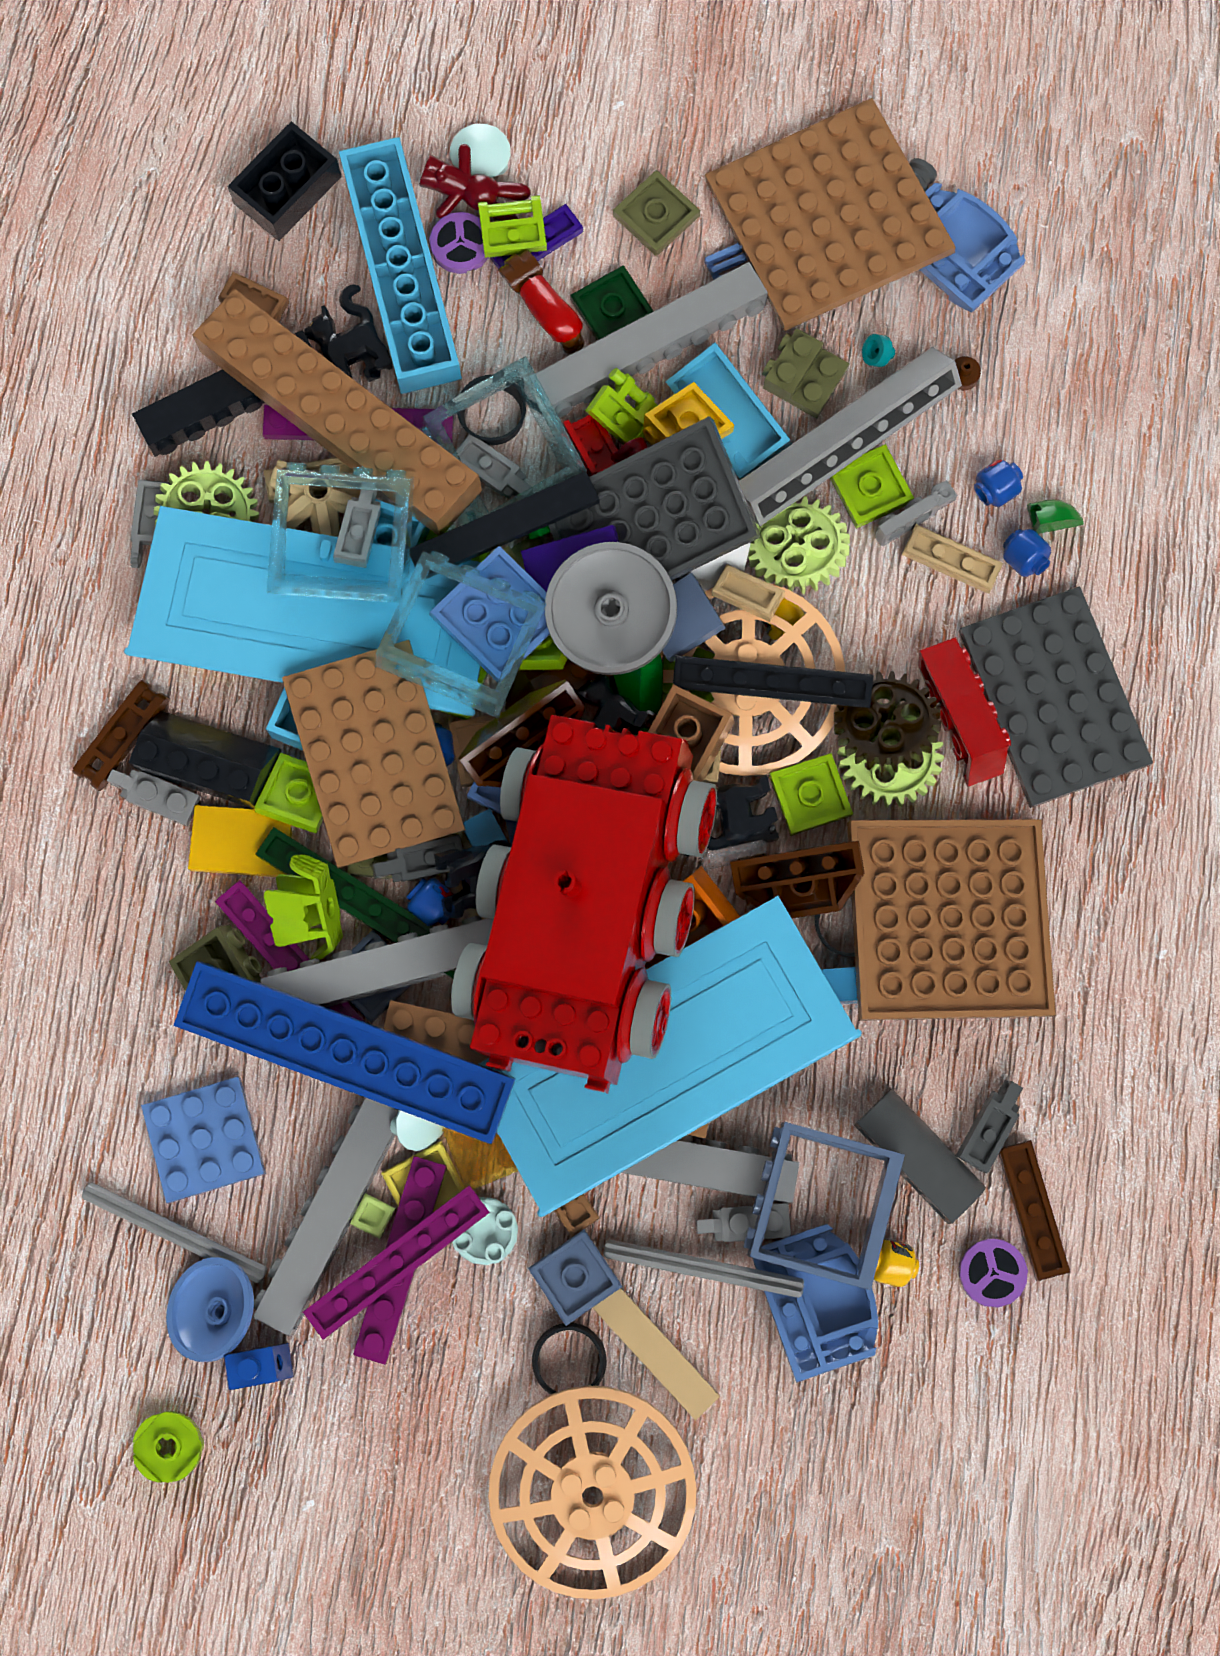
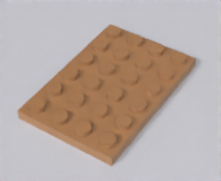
[282,640,466,868]

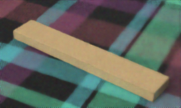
[593,1288,720,1421]

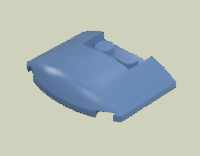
[919,183,1026,312]
[752,1224,878,1383]

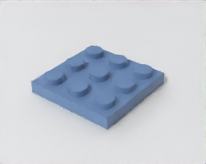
[429,546,550,684]
[141,1077,266,1203]

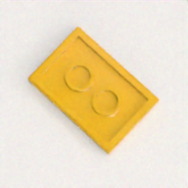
[188,805,293,877]

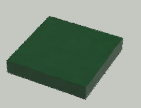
[570,265,654,341]

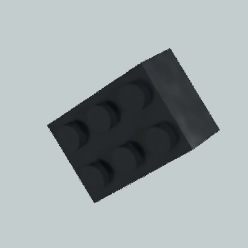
[227,121,342,241]

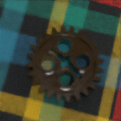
[834,671,941,773]

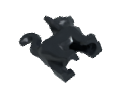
[304,284,393,382]
[573,674,657,733]
[683,776,779,856]
[434,840,512,919]

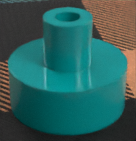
[862,334,895,367]

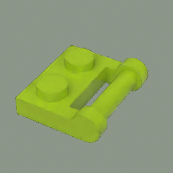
[478,195,547,258]

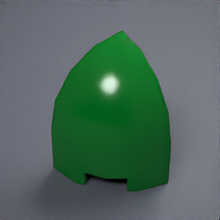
[1027,500,1084,534]

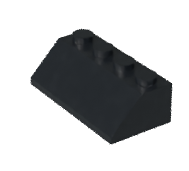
[128,711,281,809]

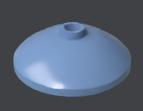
[166,1257,254,1362]

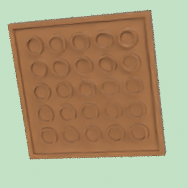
[705,98,956,331]
[847,819,1056,1021]

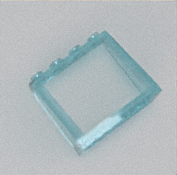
[420,356,587,522]
[267,462,414,603]
[376,551,546,719]

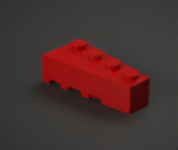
[918,637,1011,787]

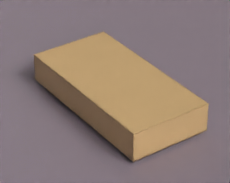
[711,564,785,622]

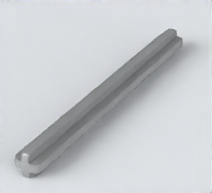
[82,1183,268,1283]
[604,1239,804,1298]

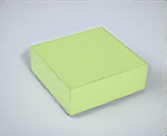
[350,1193,396,1239]

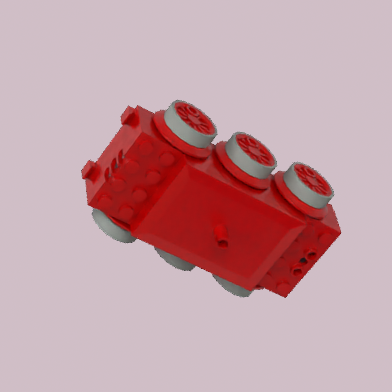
[451,715,717,1094]

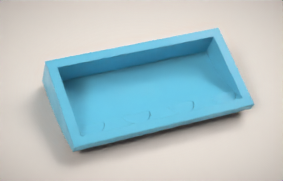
[665,342,793,480]

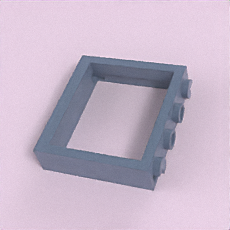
[743,1122,905,1290]

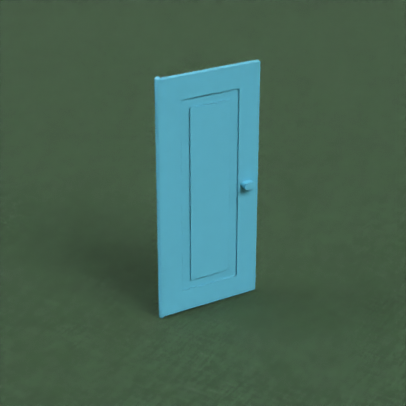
[124,506,481,716]
[479,896,862,1217]

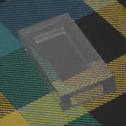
[699,840,767,871]

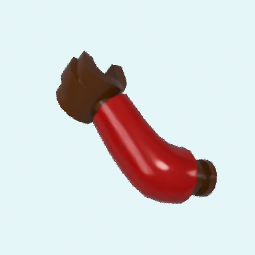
[498,250,585,354]

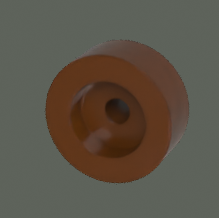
[955,356,981,391]

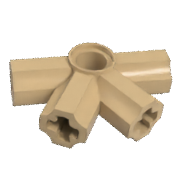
[269,459,361,537]

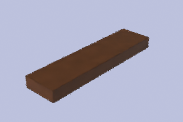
[999,1140,1070,1281]

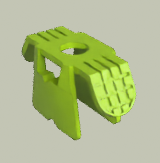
[264,855,343,960]

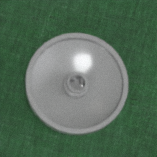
[545,542,678,675]

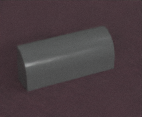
[854,1088,986,1224]

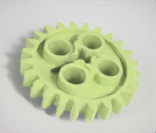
[153,461,259,527]
[748,496,850,594]
[837,702,944,808]

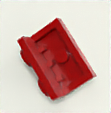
[560,415,618,477]

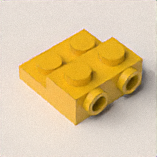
[643,382,734,445]

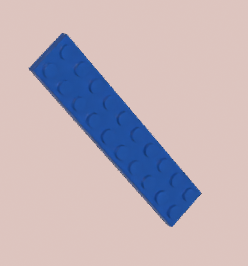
[173,961,516,1144]

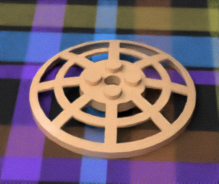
[660,583,845,776]
[488,1385,697,1599]

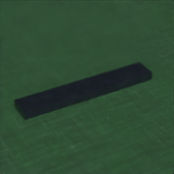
[407,471,600,581]
[673,655,874,708]

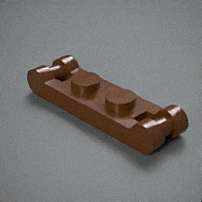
[72,680,170,791]

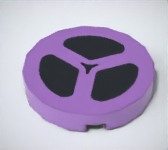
[430,212,488,274]
[958,1239,1028,1308]

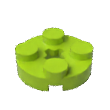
[133,1411,204,1483]

